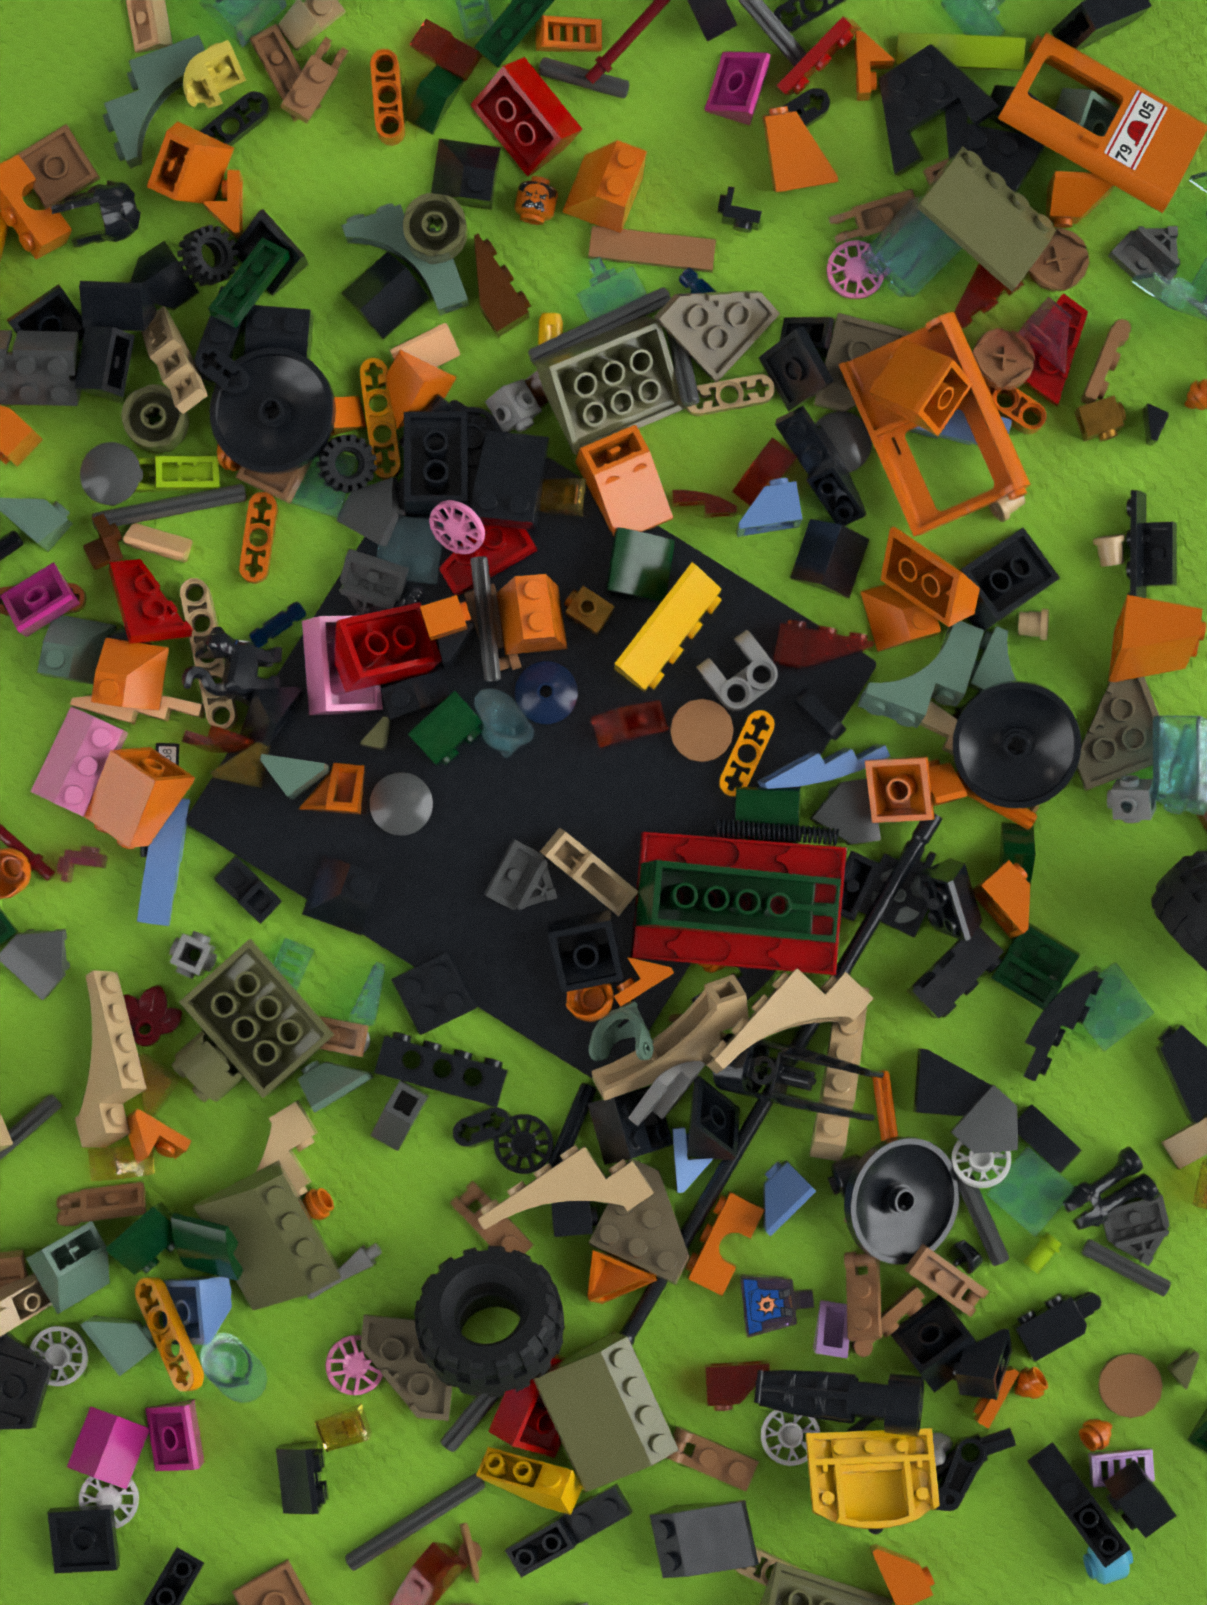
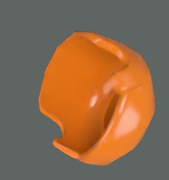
[0,847,31,899]
[565,983,614,1022]

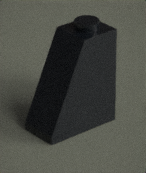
[1051,0,1152,51]
[1156,1024,1207,1123]
[913,1048,991,1116]

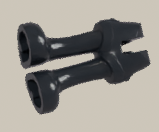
[1062,1146,1160,1230]

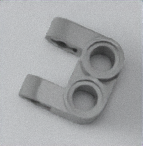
[696,629,778,711]

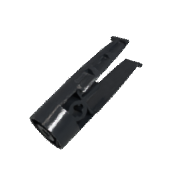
[713,1033,884,1121]
[754,1370,924,1437]

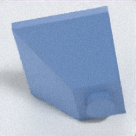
[736,478,803,537]
[763,1161,816,1237]
[162,1275,232,1345]

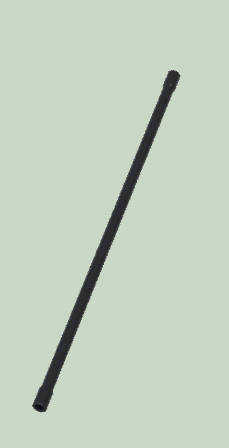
[618,813,943,1346]

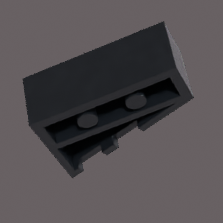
[907,927,1004,1018]

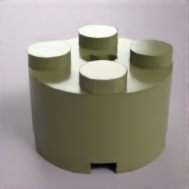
[403,193,467,264]
[121,384,189,453]
[172,1030,245,1102]

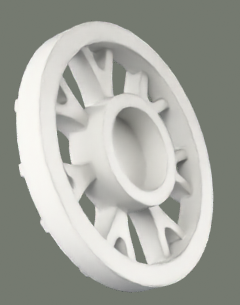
[951,1140,1011,1188]
[30,1326,88,1386]
[761,1410,820,1466]
[79,1476,139,1529]

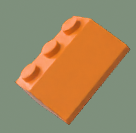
[880,527,980,627]

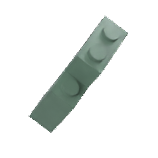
[103,35,205,168]
[341,203,469,316]
[858,621,984,728]
[968,626,1016,691]

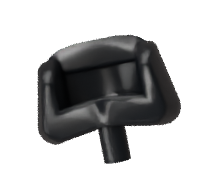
[950,1240,983,1274]

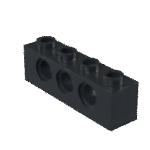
[374,1031,508,1107]

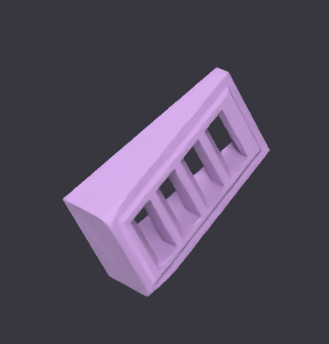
[1088,1448,1155,1487]

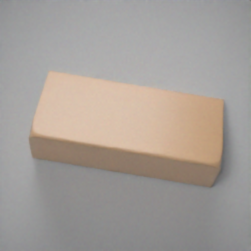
[126,0,173,53]
[390,323,460,367]
[123,523,193,563]

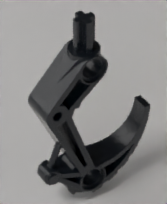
[847,1418,1016,1534]

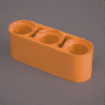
[370,49,405,146]
[987,386,1046,435]

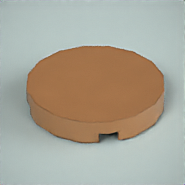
[1028,228,1089,292]
[972,328,1035,390]
[670,699,734,762]
[1098,1353,1163,1418]

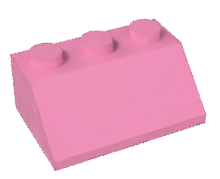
[302,615,383,715]
[30,706,128,817]

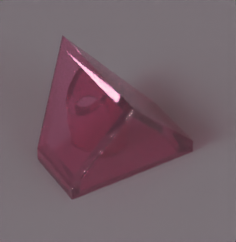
[1018,297,1072,374]

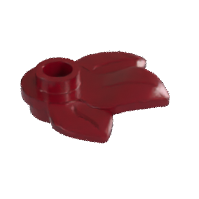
[123,985,182,1047]

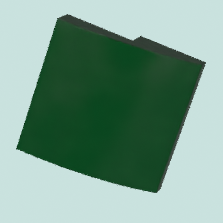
[606,527,675,602]
[734,787,800,844]
[991,923,1080,1010]
[171,1213,244,1281]

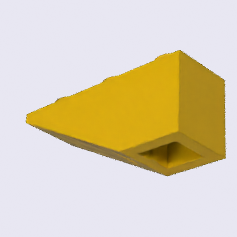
[476,1447,582,1515]

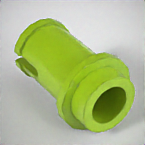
[1023,1232,1062,1274]

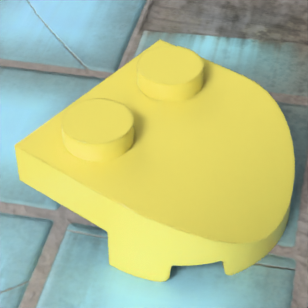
[183,40,246,108]

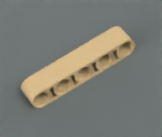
[180,578,238,731]

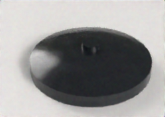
[210,348,336,475]
[953,680,1081,809]
[844,1136,959,1265]

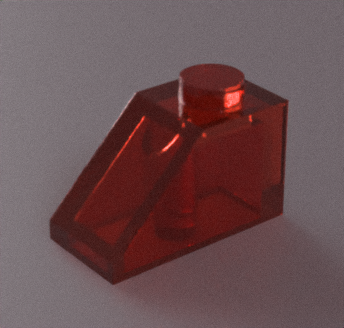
[732,438,797,506]
[591,700,668,748]
[705,1360,770,1411]

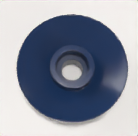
[515,661,578,724]

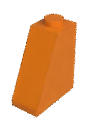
[762,106,838,192]

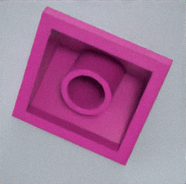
[704,52,771,125]
[0,562,80,637]
[145,1399,205,1471]
[67,1406,150,1489]

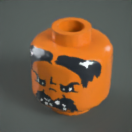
[514,176,558,225]

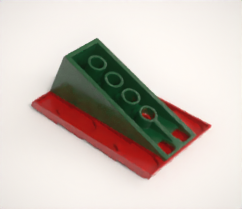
[630,832,847,975]

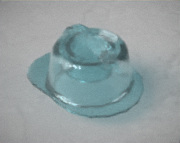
[474,689,534,758]
[200,1333,267,1403]

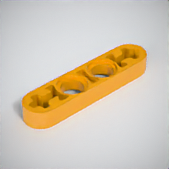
[360,358,401,480]
[135,1277,204,1392]

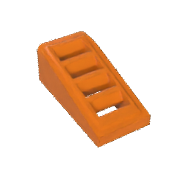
[536,15,602,52]

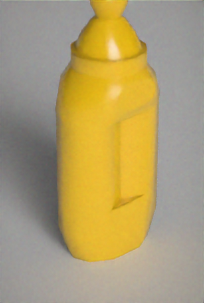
[538,313,563,345]

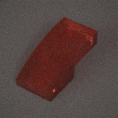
[409,19,482,82]
[672,490,737,518]
[181,725,254,753]

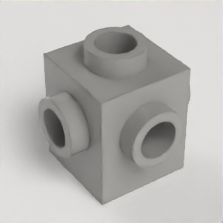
[485,379,542,433]
[1107,775,1157,823]
[169,931,218,979]

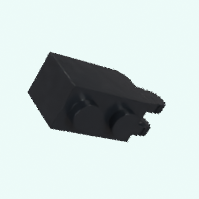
[1012,1291,1102,1362]

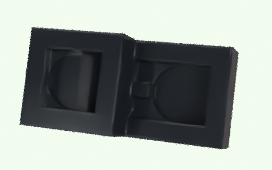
[214,855,282,924]
[1018,1104,1082,1174]

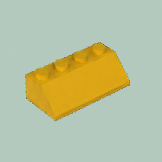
[614,562,722,692]

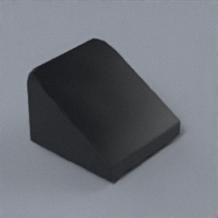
[1143,403,1169,446]

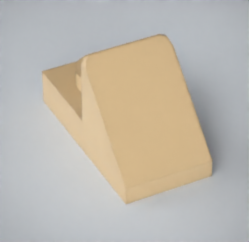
[277,0,346,51]

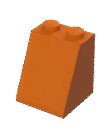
[563,140,647,233]
[869,339,973,436]
[497,574,567,655]
[1108,595,1206,682]
[84,747,195,849]

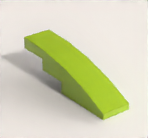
[895,33,1026,71]
[135,456,219,492]

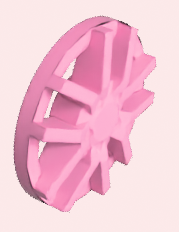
[325,1335,383,1396]

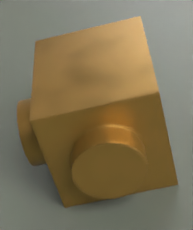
[1074,396,1126,442]
[564,586,615,636]

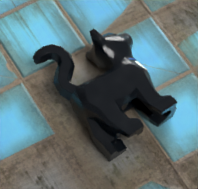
[182,627,282,706]

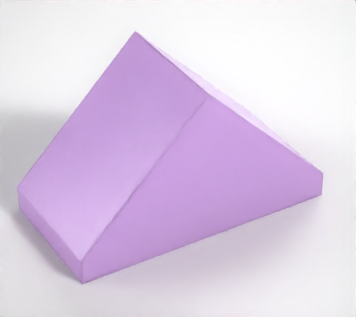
[813,1300,849,1358]

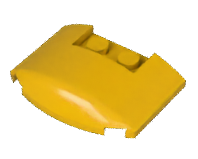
[805,1428,940,1529]

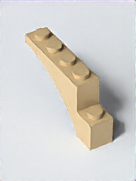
[707,968,873,1074]
[75,970,147,1148]
[592,974,749,1101]
[809,987,870,1161]
[256,1101,318,1197]
[477,1145,654,1230]

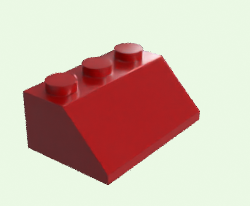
[470,57,583,177]
[335,602,442,692]
[488,1354,566,1458]

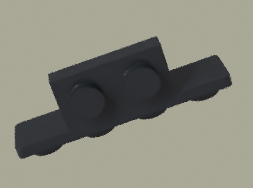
[1126,490,1177,598]

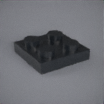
[758,326,834,412]
[391,950,477,1035]
[47,1505,120,1574]

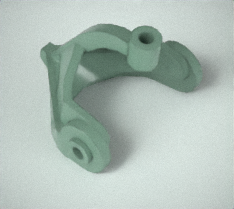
[589,1002,654,1061]

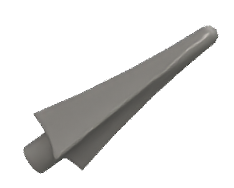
[307,1243,382,1300]

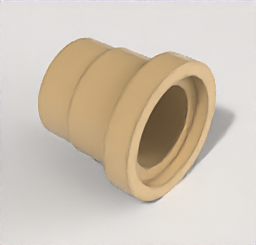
[988,496,1025,522]
[1093,534,1125,567]
[1018,609,1049,640]

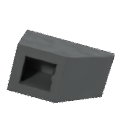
[370,1081,429,1151]

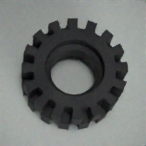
[177,225,239,286]
[316,435,377,493]

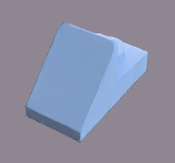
[672,1127,713,1193]

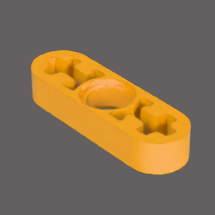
[719,710,775,797]

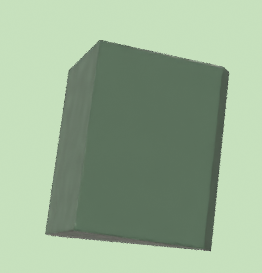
[260,754,330,800]

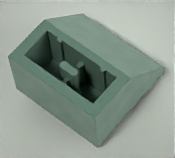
[26,1221,110,1314]

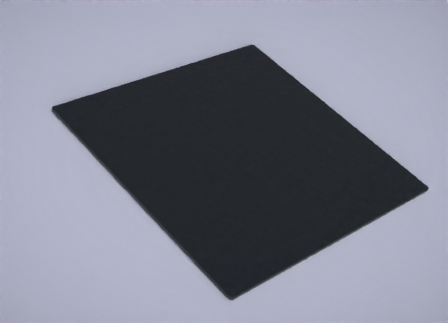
[186,400,876,1079]

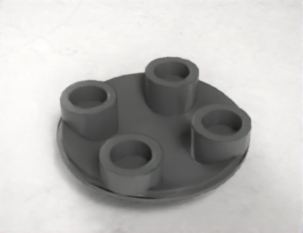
[816,411,872,472]
[80,442,143,506]
[370,772,433,836]

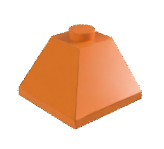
[1046,171,1114,228]
[860,584,941,652]
[91,637,169,710]
[865,756,935,823]
[973,860,1030,939]

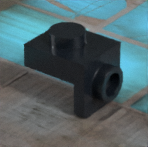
[717,186,762,233]

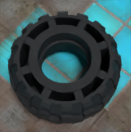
[1151,851,1207,971]
[414,1246,565,1397]

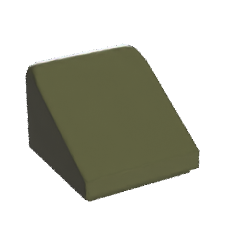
[360,717,392,751]
[1167,1348,1200,1389]

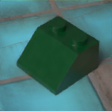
[408,691,483,766]
[105,1202,176,1275]

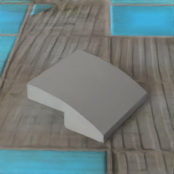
[628,1061,705,1126]

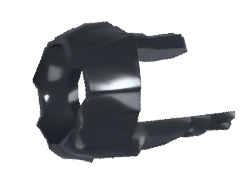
[51,180,141,247]

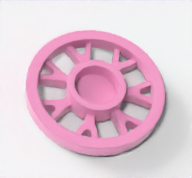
[826,240,885,300]
[429,500,485,554]

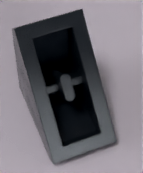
[780,317,834,358]

